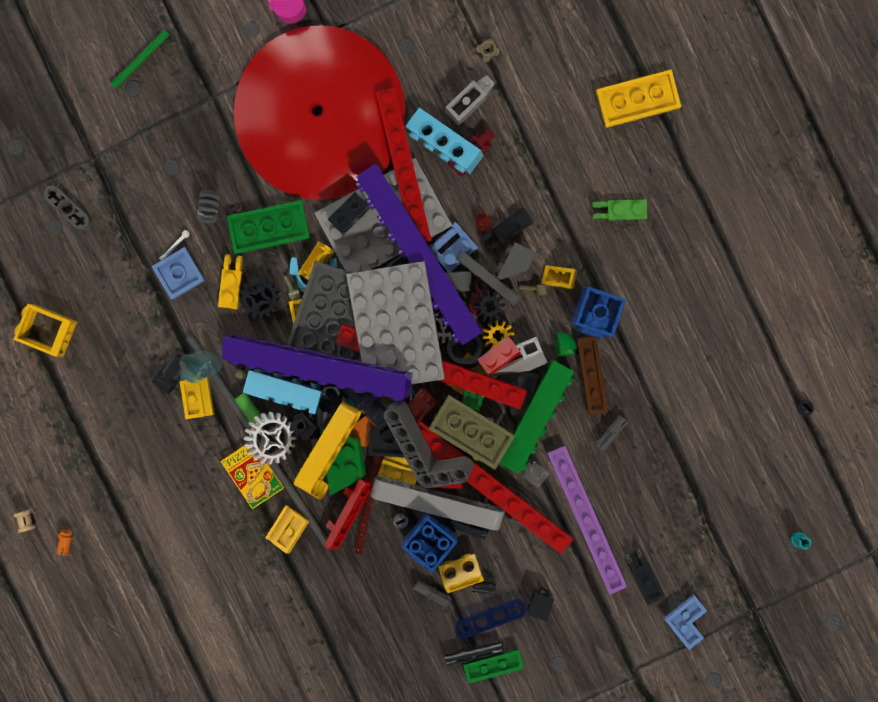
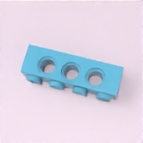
[405,108,484,174]

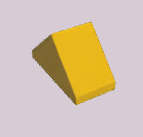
[541,265,578,291]

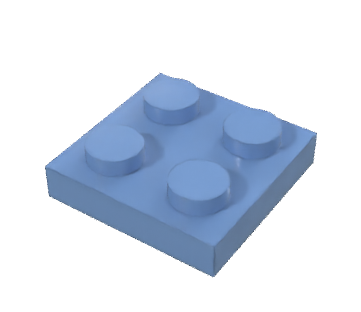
[152,247,206,300]

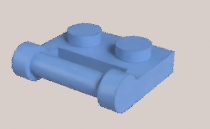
[428,222,478,272]

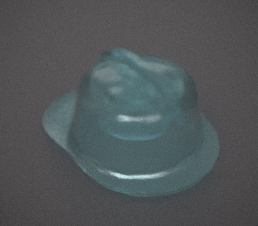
[179,351,221,383]

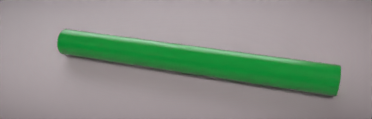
[110,30,170,89]

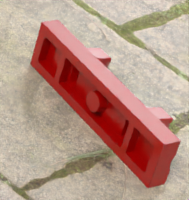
[324,479,374,550]

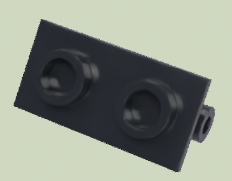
[449,519,489,540]

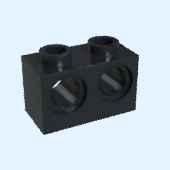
[327,192,371,236]

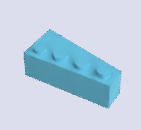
[243,367,323,414]

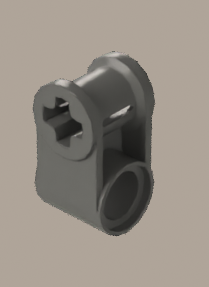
[445,272,471,292]

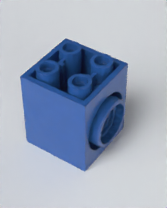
[570,287,626,339]
[402,512,458,573]

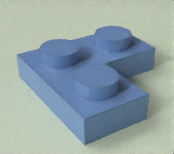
[664,594,707,650]

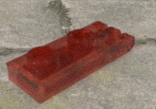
[388,388,438,429]

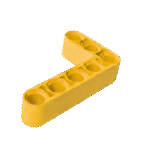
[294,401,361,500]

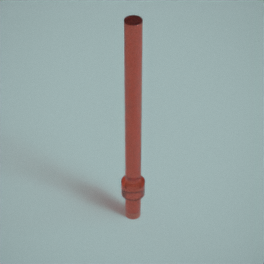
[355,456,383,554]

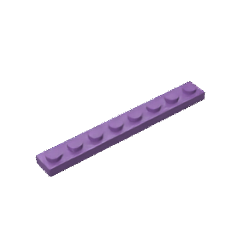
[547,445,627,595]

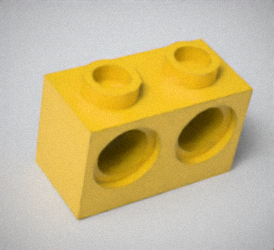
[438,554,484,593]

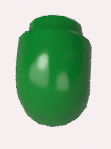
[554,332,577,357]

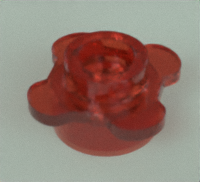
[475,212,491,232]

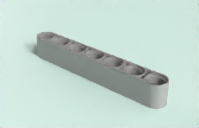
[370,476,505,530]

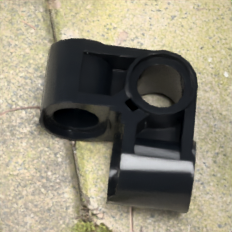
[316,383,343,428]

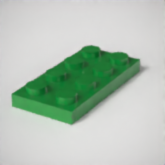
[226,200,311,254]

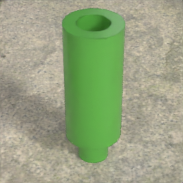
[235,393,263,427]

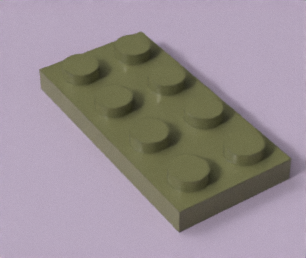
[428,395,515,469]

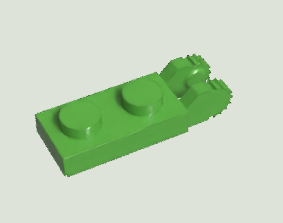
[592,199,647,221]

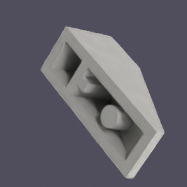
[490,337,548,377]

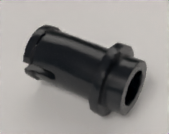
[472,581,496,596]

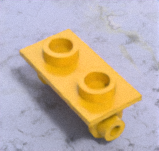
[298,241,335,280]

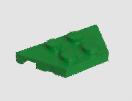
[320,427,366,495]

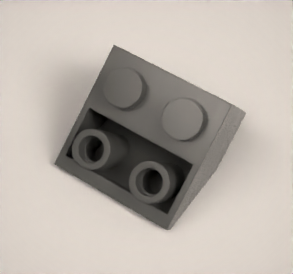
[494,242,536,281]

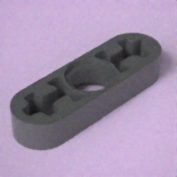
[44,186,92,230]

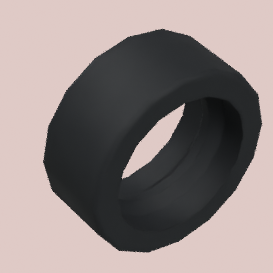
[446,336,485,369]

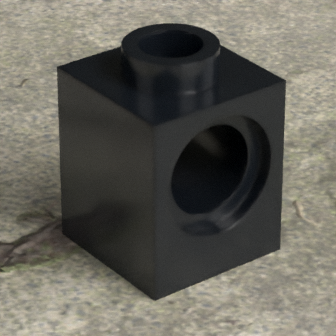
[527,588,554,621]

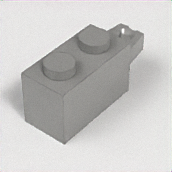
[445,75,495,126]

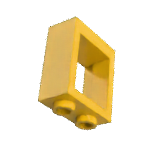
[13,304,78,357]

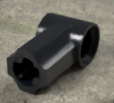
[152,354,190,394]

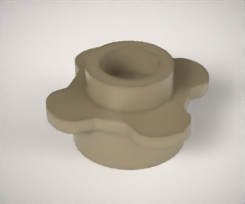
[477,39,500,62]

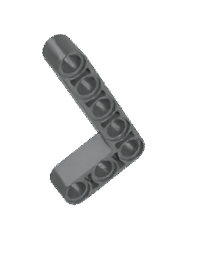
[384,400,474,488]

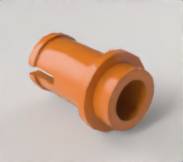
[56,530,74,556]

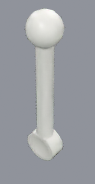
[159,230,190,261]

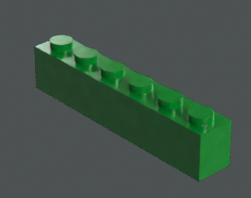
[499,360,575,474]

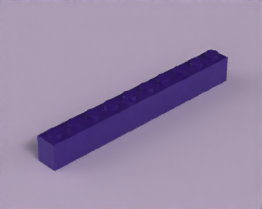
[355,164,482,345]
[221,334,413,401]

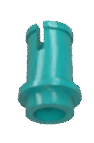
[791,532,812,550]

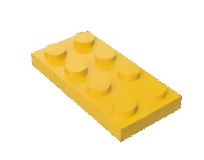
[596,69,681,128]

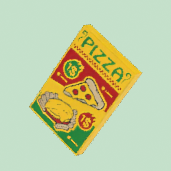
[221,445,285,509]

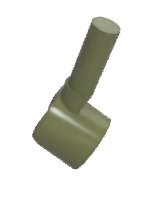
[284,276,301,301]
[519,285,547,296]
[235,367,251,380]

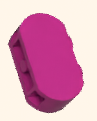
[268,0,307,24]

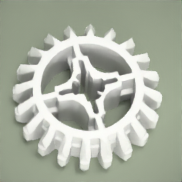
[244,412,297,465]

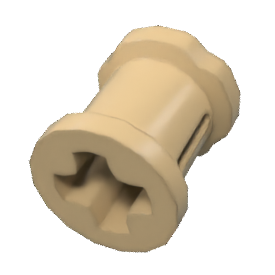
[13,509,36,533]

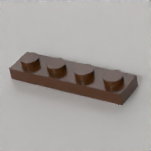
[576,336,608,415]

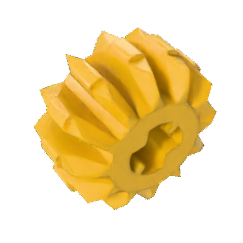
[482,320,514,350]

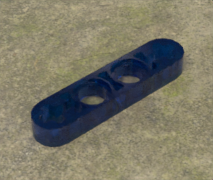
[455,599,526,638]

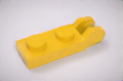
[218,254,243,309]

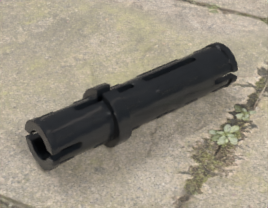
[444,641,503,666]

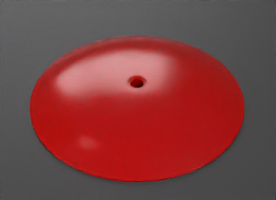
[234,25,406,200]

